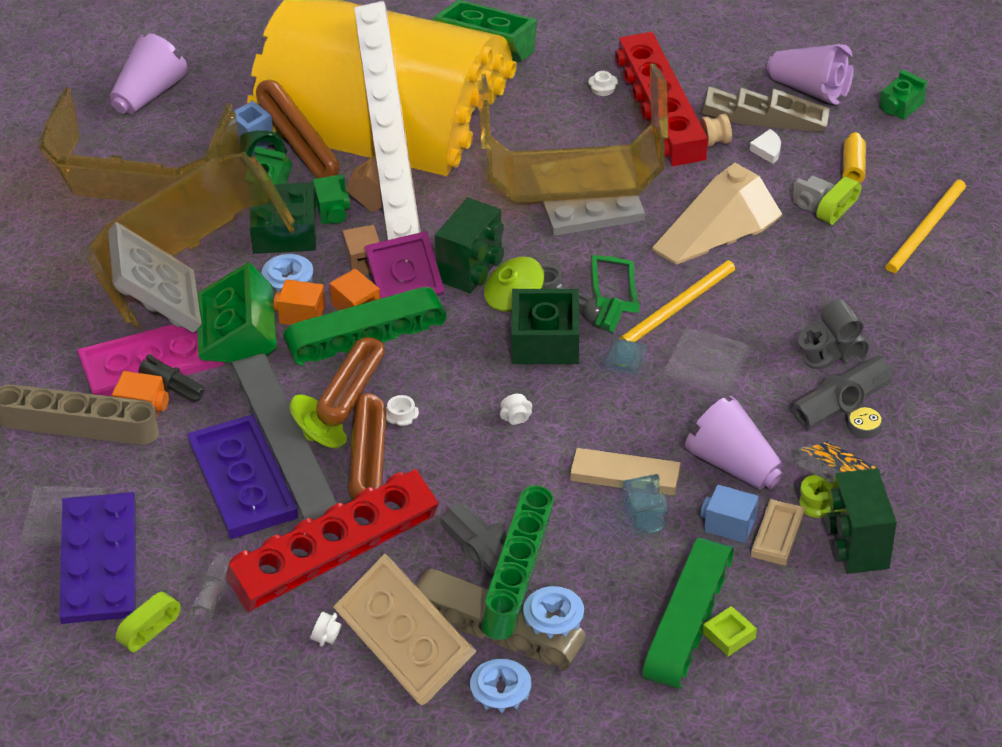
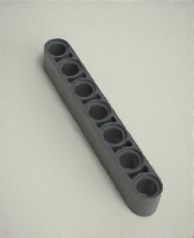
[230,353,336,522]

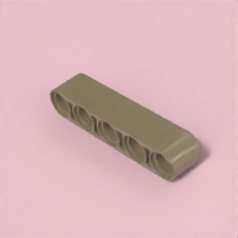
[0,385,159,445]
[415,569,586,671]

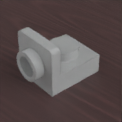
[792,175,835,213]

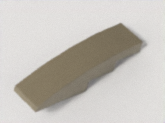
[701,86,829,131]

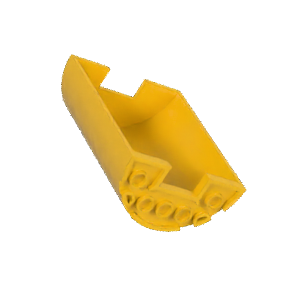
[247,0,516,176]

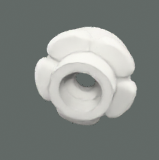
[588,71,618,96]
[500,394,533,425]
[386,395,419,426]
[310,612,342,647]

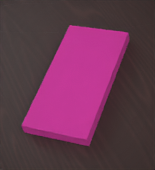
[77,324,224,396]

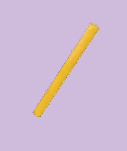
[885,180,966,274]
[619,260,735,348]

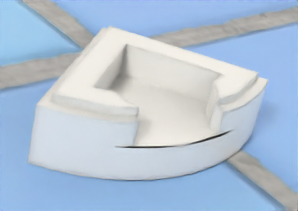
[750,129,781,164]

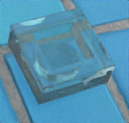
[606,338,648,375]

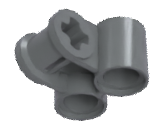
[798,299,869,370]

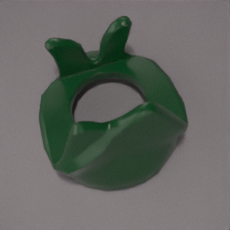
[239,130,287,175]

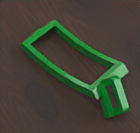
[590,255,640,334]

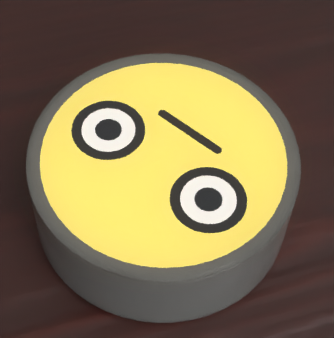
[847,406,883,439]

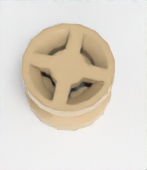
[700,114,732,147]

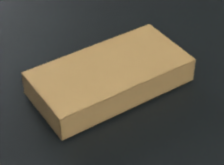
[751,499,805,566]

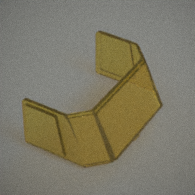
[476,64,668,203]
[38,87,240,207]
[87,152,295,328]

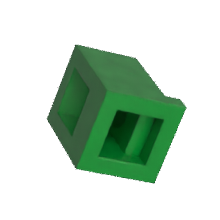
[879,69,927,120]
[246,147,293,188]
[313,174,350,225]

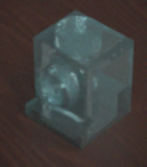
[623,474,668,534]

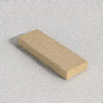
[570,448,681,496]

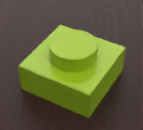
[703,606,757,657]

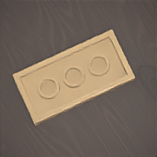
[333,554,477,705]

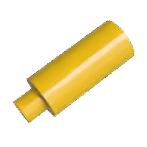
[843,132,866,183]

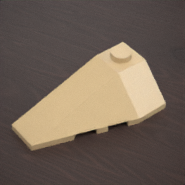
[652,163,782,265]

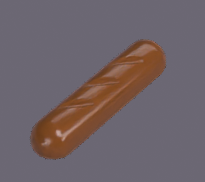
[256,79,340,178]
[316,337,385,426]
[348,393,387,500]

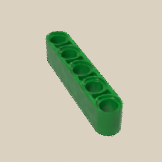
[283,287,447,366]
[481,485,554,640]
[643,537,734,689]

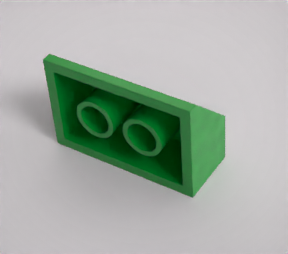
[433,0,537,62]
[197,262,276,363]

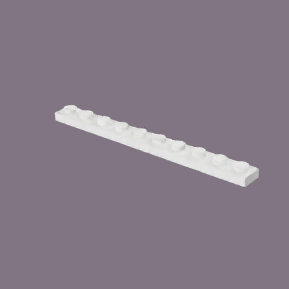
[354,1,420,240]

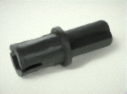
[138,354,205,403]

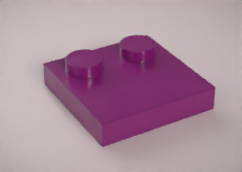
[364,231,445,299]

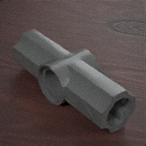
[792,355,894,431]
[441,502,533,577]

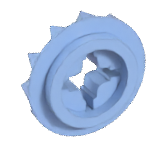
[262,254,313,292]
[523,586,584,639]
[470,659,531,713]

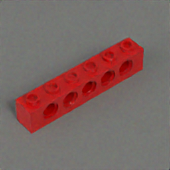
[615,32,708,167]
[226,469,439,613]

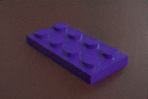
[187,414,298,539]
[59,492,136,624]

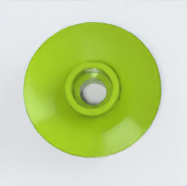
[484,257,544,312]
[289,394,347,449]

